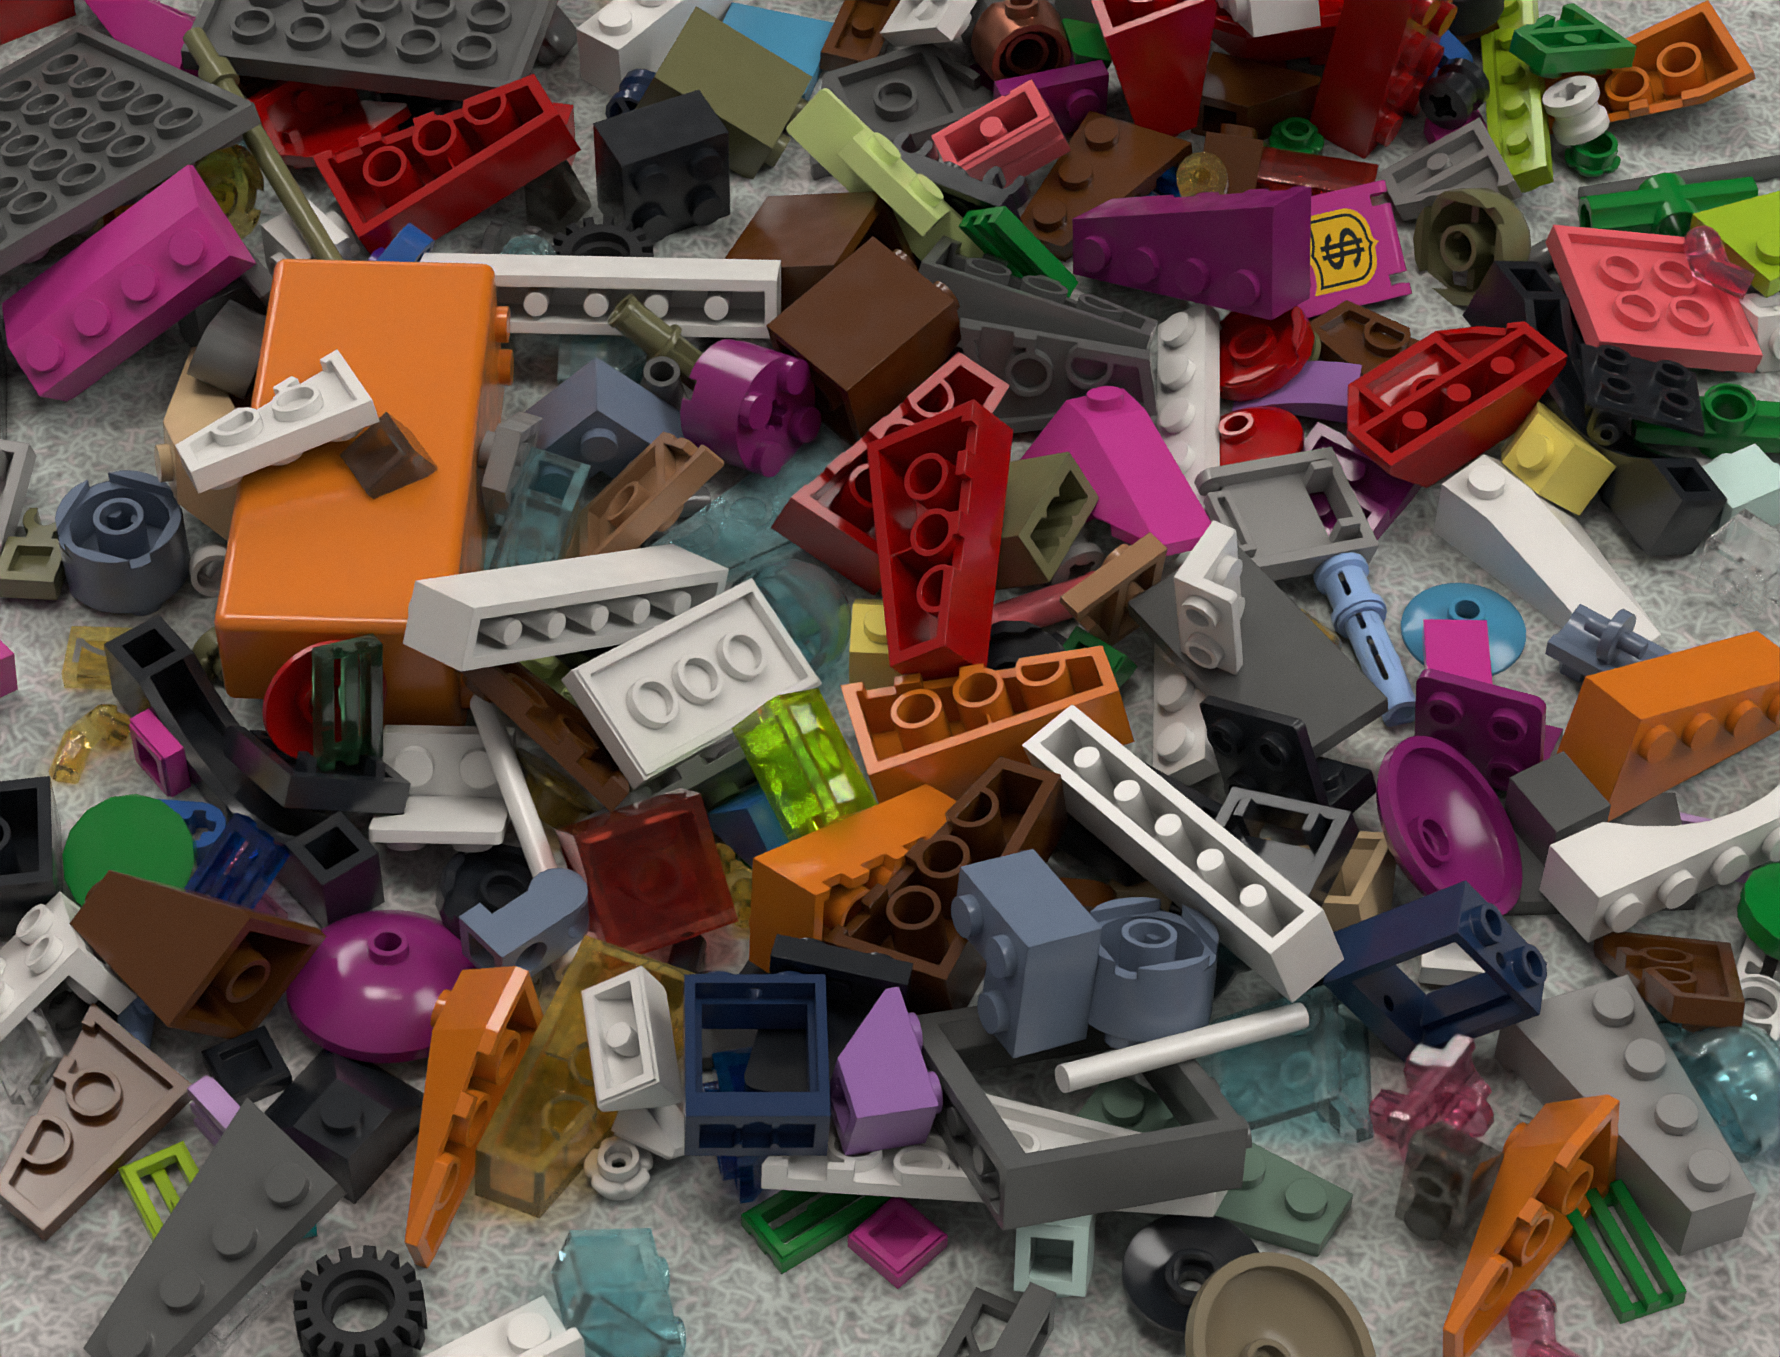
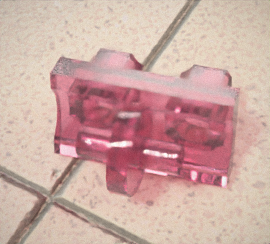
[1368,1034,1494,1170]

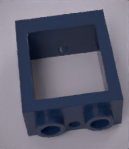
[1323,880,1547,1064]
[683,971,831,1156]

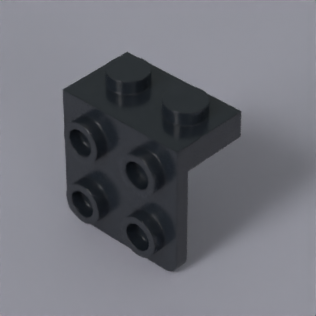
[744,934,913,1112]

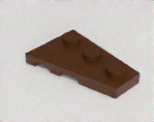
[460,662,629,813]

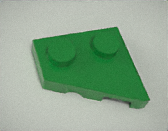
[1509,3,1637,79]

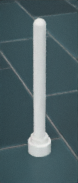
[470,694,606,982]

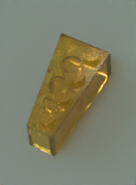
[475,935,695,1219]

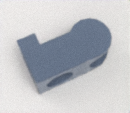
[459,868,590,977]

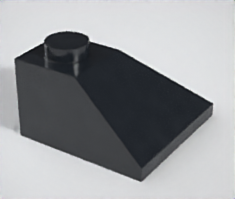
[264,1048,424,1204]

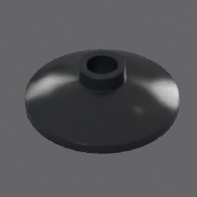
[1122,1214,1260,1338]

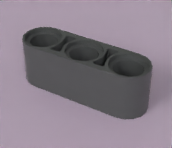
[187,299,266,400]

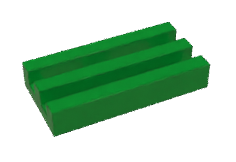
[958,206,1078,298]
[1566,1179,1687,1324]
[741,1190,892,1274]

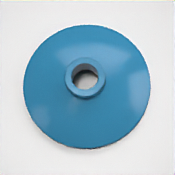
[1401,583,1526,676]

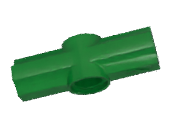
[1577,172,1758,238]
[1631,383,1780,459]

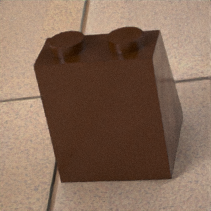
[724,191,919,313]
[766,237,961,447]
[69,870,327,1039]

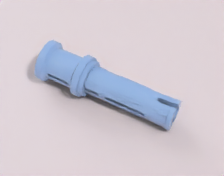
[1313,552,1416,727]

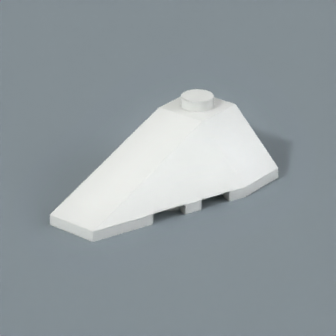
[1434,454,1661,643]

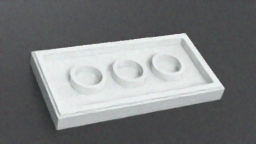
[561,578,822,790]

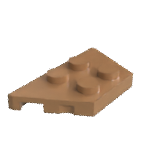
[559,431,724,560]

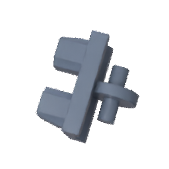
[1545,604,1673,683]

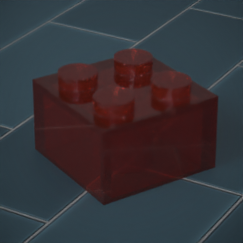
[556,788,739,965]

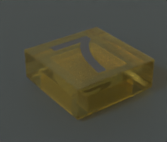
[61,626,132,689]

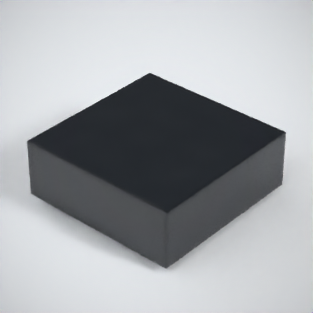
[201,1025,293,1107]

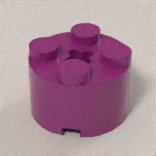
[680,339,821,478]

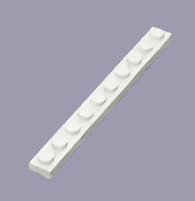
[1153,303,1220,786]

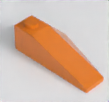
[404,966,547,1269]
[1443,1094,1620,1357]

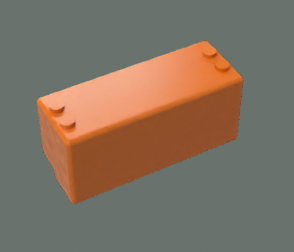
[214,259,514,747]

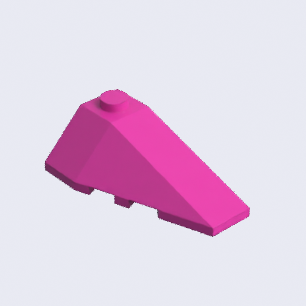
[1020,386,1212,556]

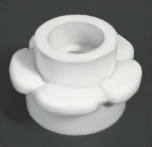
[584,1136,653,1200]

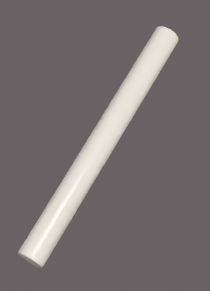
[1055,1002,1309,1093]

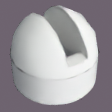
[189,541,227,597]

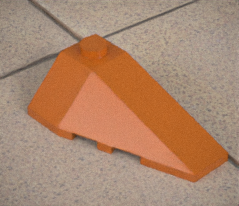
[1545,0,1756,135]

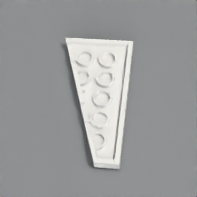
[761,1094,1228,1217]

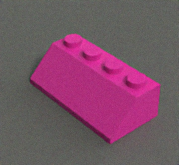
[1,164,257,402]

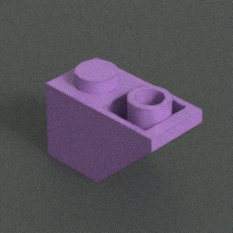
[829,987,943,1156]

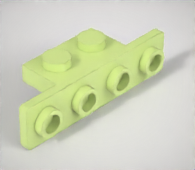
[786,88,985,261]

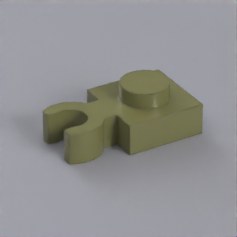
[0,508,73,600]

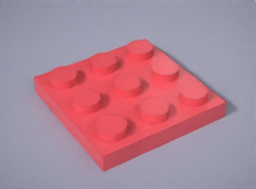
[1545,225,1763,373]

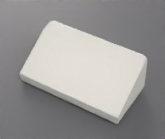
[581,966,683,1112]

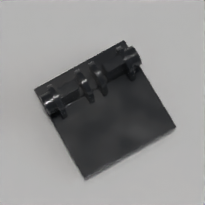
[1579,343,1705,446]

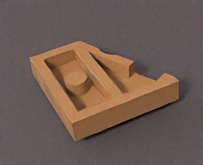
[1059,532,1168,646]

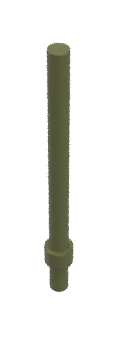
[183,27,344,260]

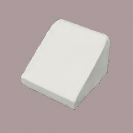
[611,1104,684,1160]

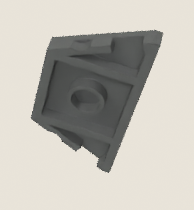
[809,43,994,180]

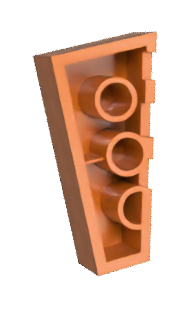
[1556,631,1780,822]
[840,646,1135,804]
[749,783,956,973]

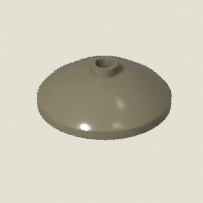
[1185,1252,1376,1357]

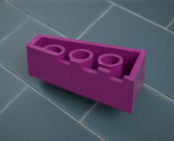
[1072,186,1311,320]

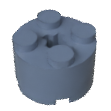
[55,470,190,616]
[1088,897,1219,1049]

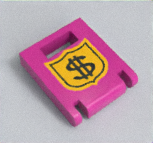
[1297,180,1412,319]

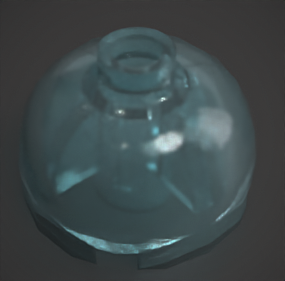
[730,558,852,677]
[1671,1021,1780,1163]

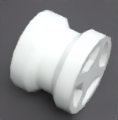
[1542,75,1610,145]

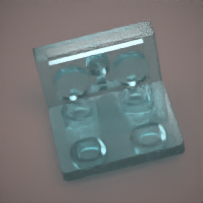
[1210,985,1374,1143]

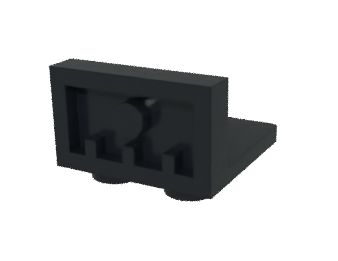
[1199,695,1376,814]

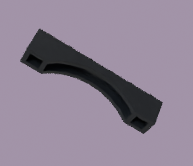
[1462,261,1728,556]
[104,614,385,928]

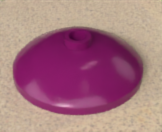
[1376,736,1523,916]
[286,910,478,1063]

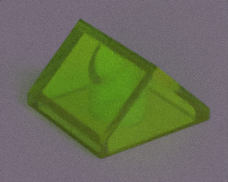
[731,688,878,842]

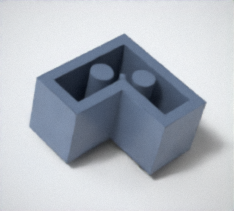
[525,357,684,499]
[951,849,1102,1059]

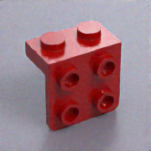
[246,80,412,169]

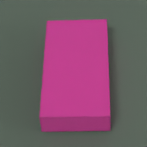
[1422,619,1492,684]

